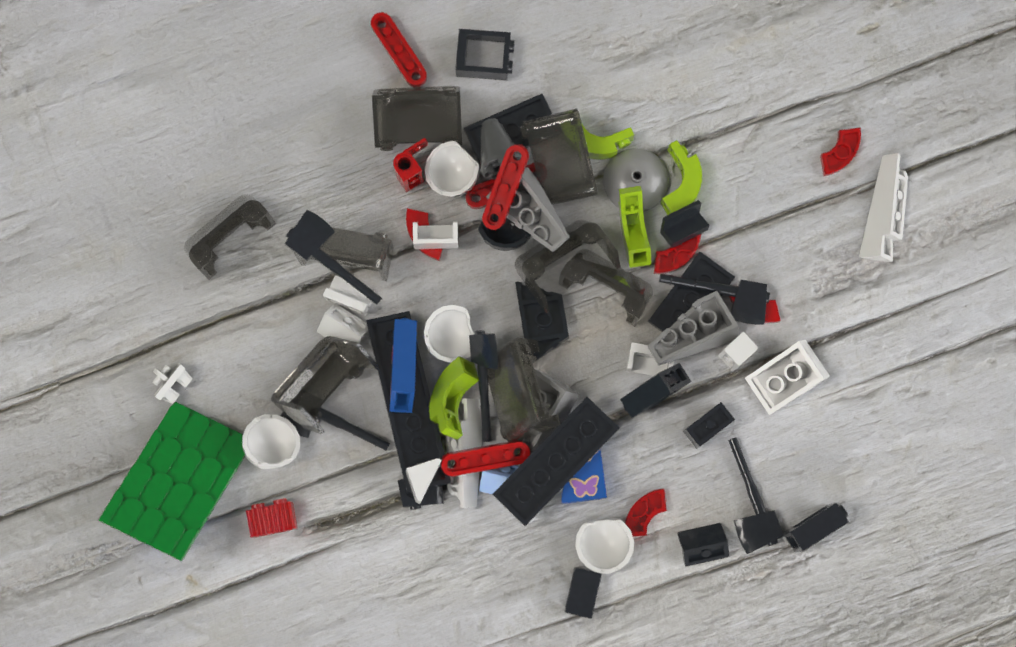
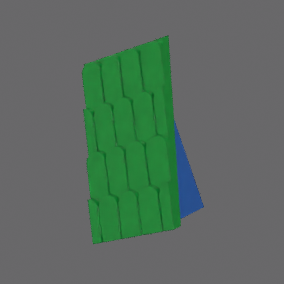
[98,402,246,561]

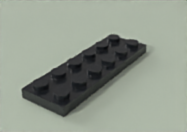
[492,397,620,526]

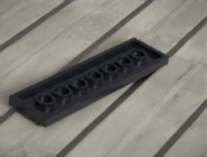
[366,311,451,494]

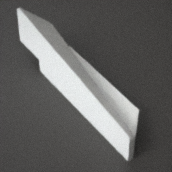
[859,153,908,262]
[446,398,482,508]

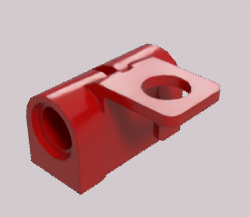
[393,138,428,193]

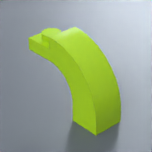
[557,112,634,160]
[660,140,702,215]
[618,186,651,268]
[429,356,479,440]

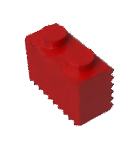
[246,498,298,538]

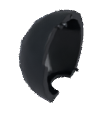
[478,214,531,251]

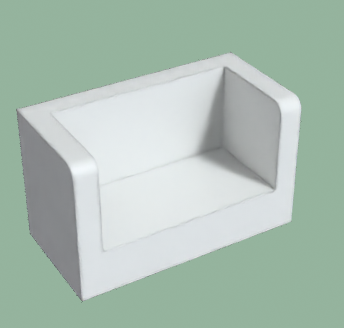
[413,221,458,249]
[718,332,758,372]
[626,342,674,376]

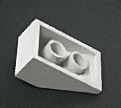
[745,340,830,415]

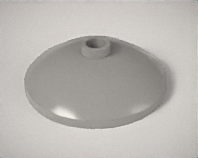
[603,148,669,212]

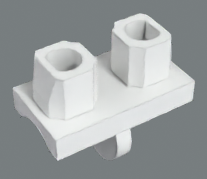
[152,363,193,404]

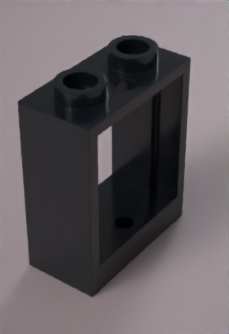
[456,29,515,81]
[620,363,692,418]
[783,502,849,552]

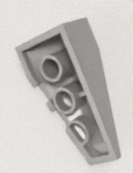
[486,168,570,252]
[648,291,739,366]
[511,369,580,466]

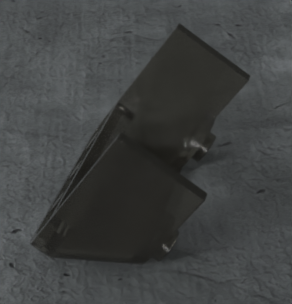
[515,220,621,313]
[294,227,394,281]
[271,336,380,434]

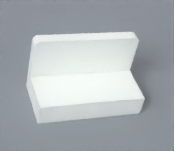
[323,276,375,316]
[317,303,368,355]

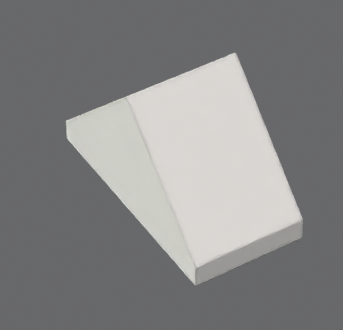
[406,458,441,504]

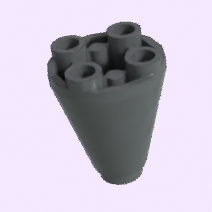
[480,118,521,180]

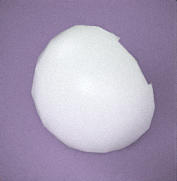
[425,141,480,197]
[423,305,474,363]
[242,414,300,469]
[575,518,634,574]

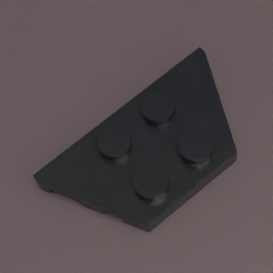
[515,281,569,365]

